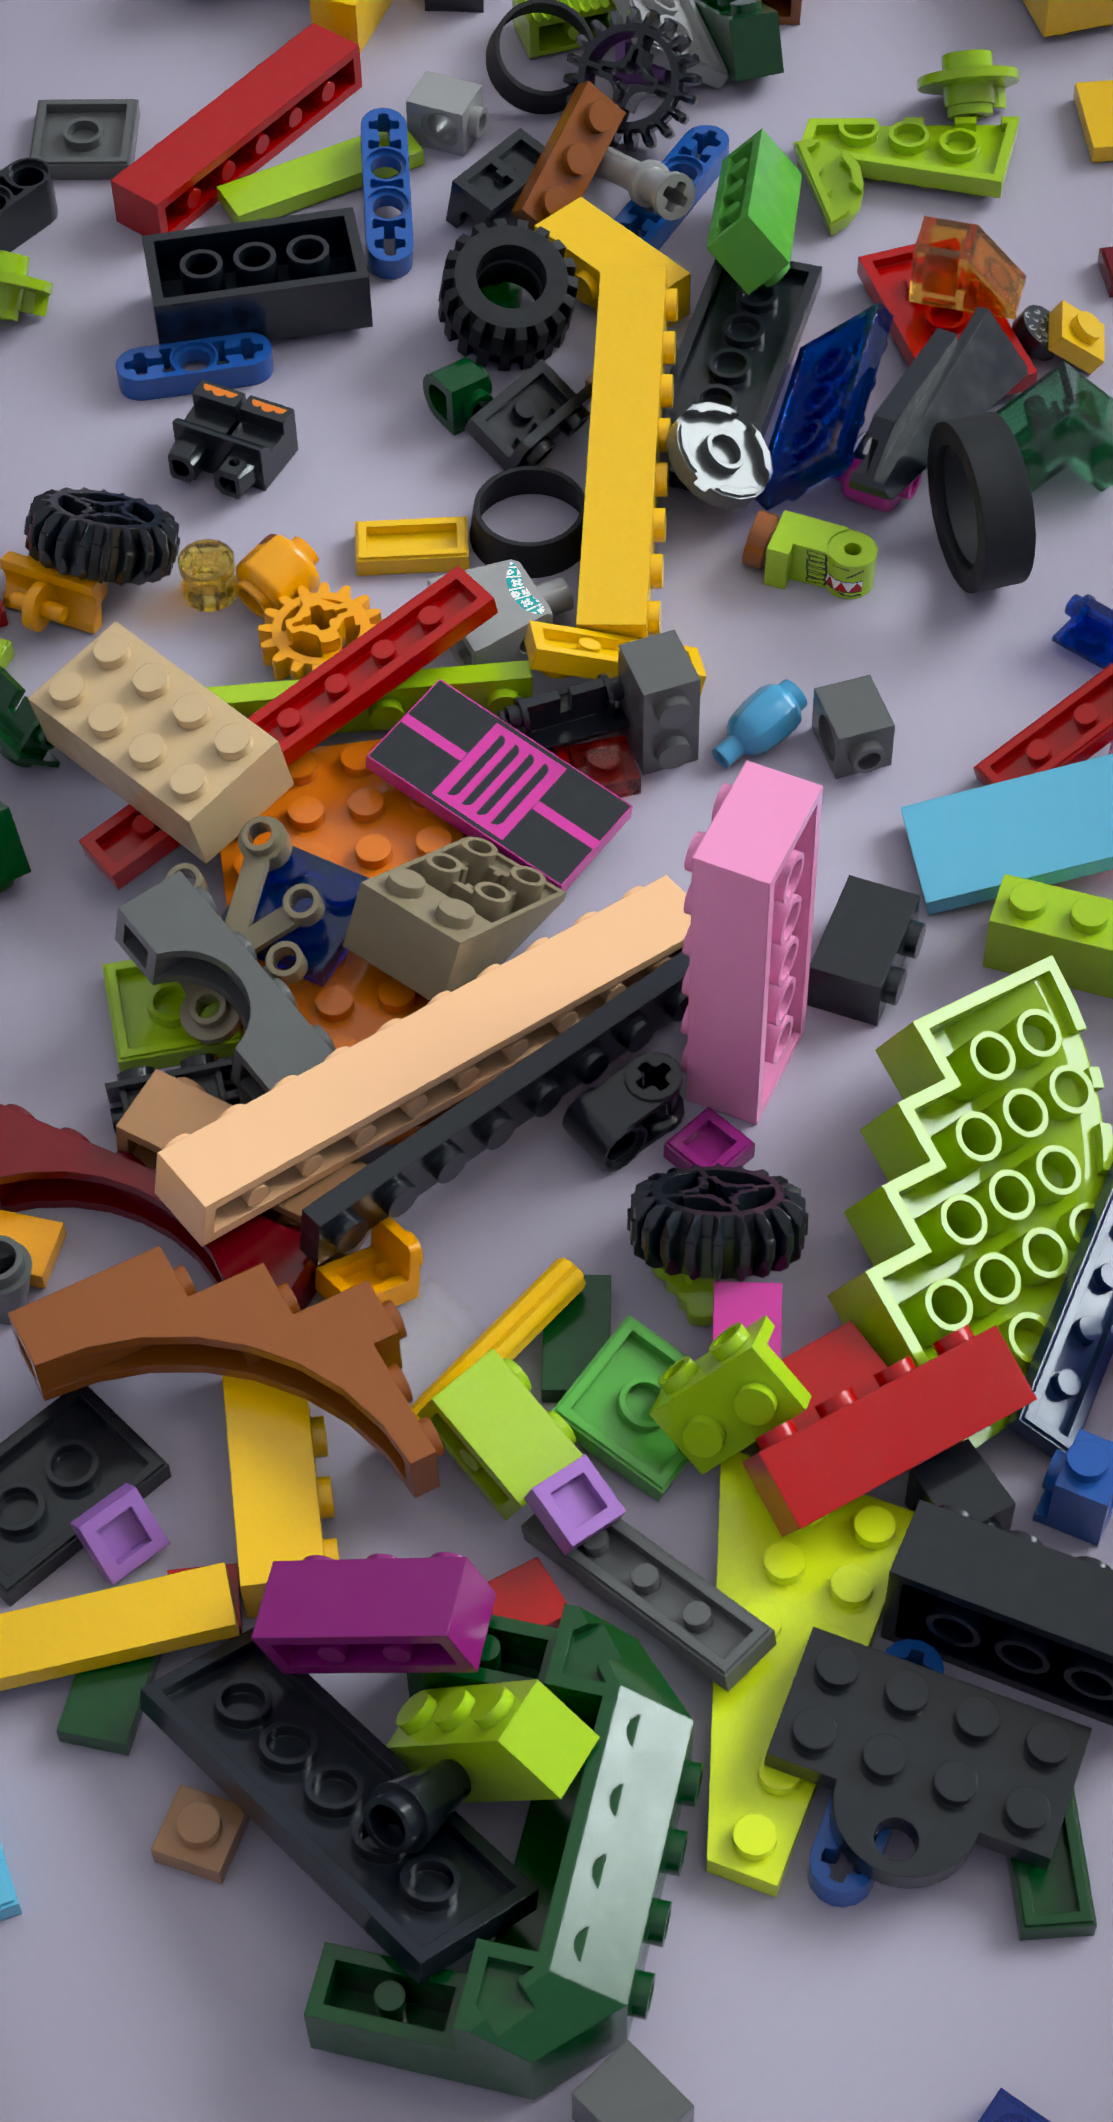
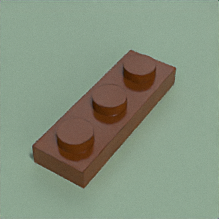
[511,81,626,231]

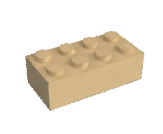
[28,621,294,864]

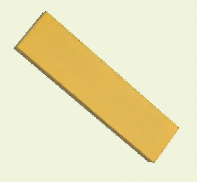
[0,1562,240,1691]

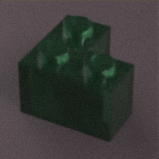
[996,361,1113,493]

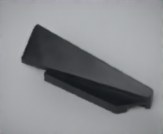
[849,306,1028,500]

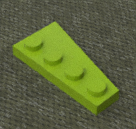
[797,116,1020,198]

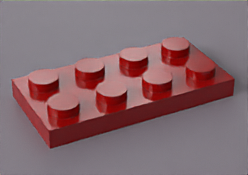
[857,234,1038,396]

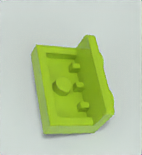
[649,1315,812,1475]

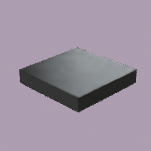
[29,99,140,180]

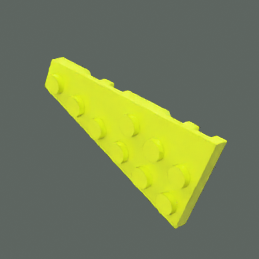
[706,1452,915,1897]

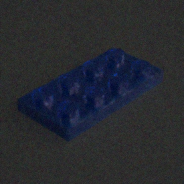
[755,302,894,511]

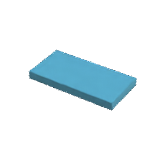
[901,754,1113,915]

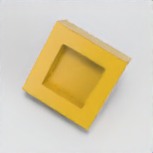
[1048,300,1105,375]

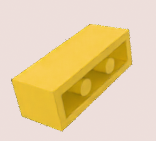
[534,197,691,329]

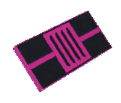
[366,679,633,891]

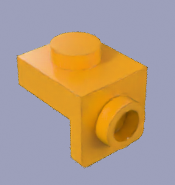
[315,1217,423,1306]

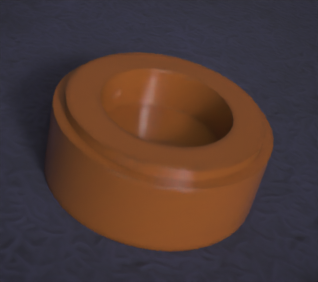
[742,509,780,570]

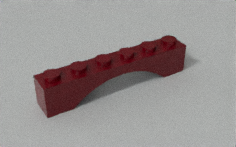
[0,1104,324,1310]

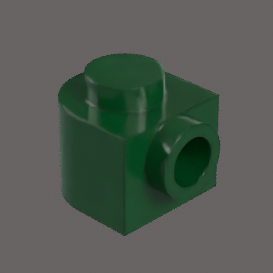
[423,358,494,435]

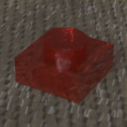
[568,735,641,798]

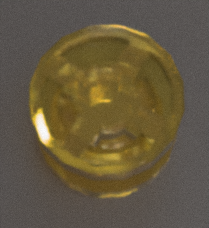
[178,539,238,612]

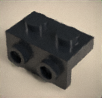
[464,359,592,470]

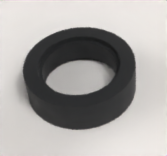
[927,411,1036,593]

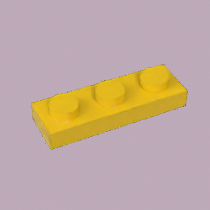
[524,620,707,696]

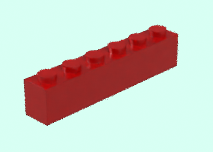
[110,23,362,236]

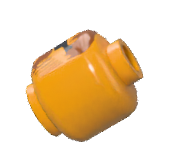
[235,534,320,619]

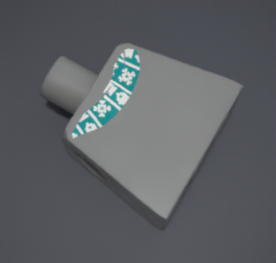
[427,559,574,666]

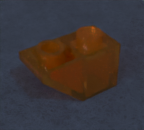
[909,216,1026,320]

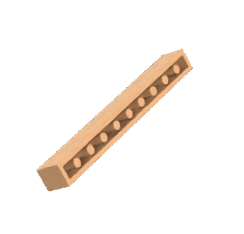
[154,875,691,1247]

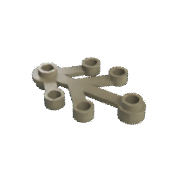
[166,816,325,1044]

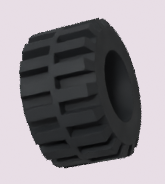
[438,218,578,371]

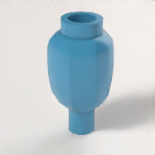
[712,679,808,768]

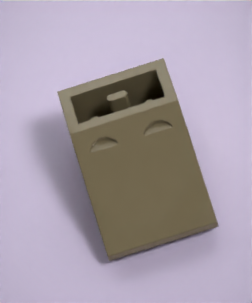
[343,835,566,1000]

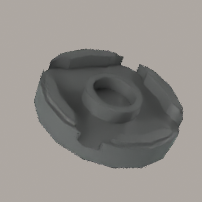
[667,402,773,510]

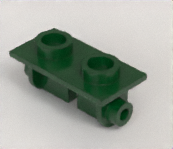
[0,666,60,768]

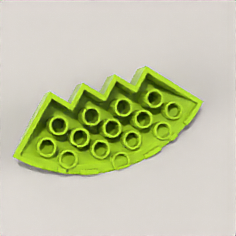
[827,955,1113,1448]

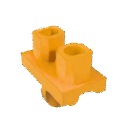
[0,551,108,634]

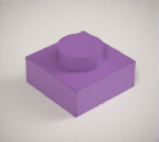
[524,1454,627,1556]
[69,1483,170,1585]

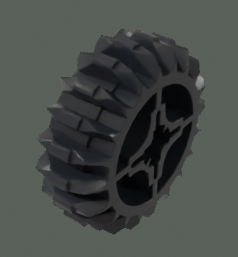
[563,7,702,152]
[24,487,180,586]
[627,1163,809,1282]

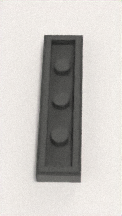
[521,1513,777,1692]

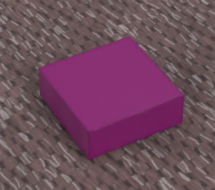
[663,1106,755,1169]

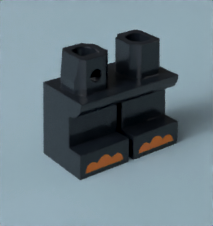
[168,379,299,499]

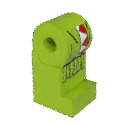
[763,510,878,599]

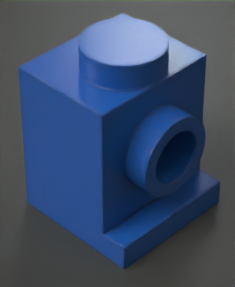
[1032,1429,1113,1546]

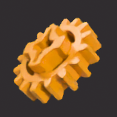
[258,582,382,681]

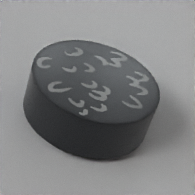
[1012,305,1056,361]

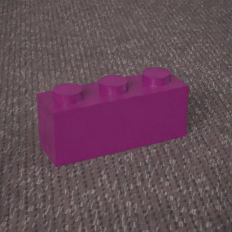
[251,1552,496,1674]

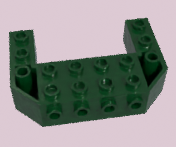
[304,1604,704,2100]

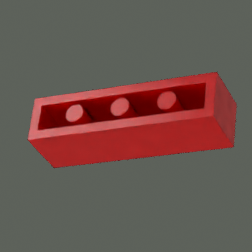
[742,1325,1037,1538]

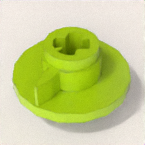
[917,49,1020,121]
[0,250,53,322]

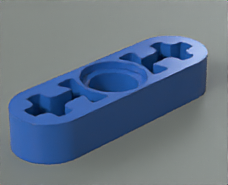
[116,332,274,401]

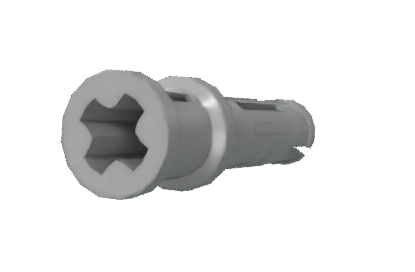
[595,146,695,220]

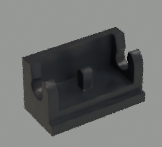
[446,128,545,228]

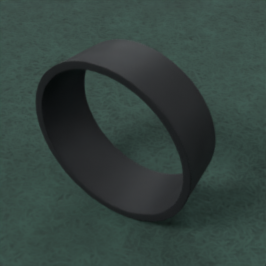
[486,0,594,114]
[469,466,585,578]

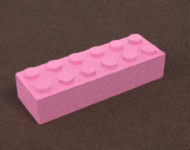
[680,760,823,1125]

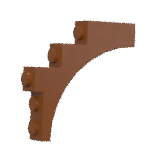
[8,1246,445,1498]

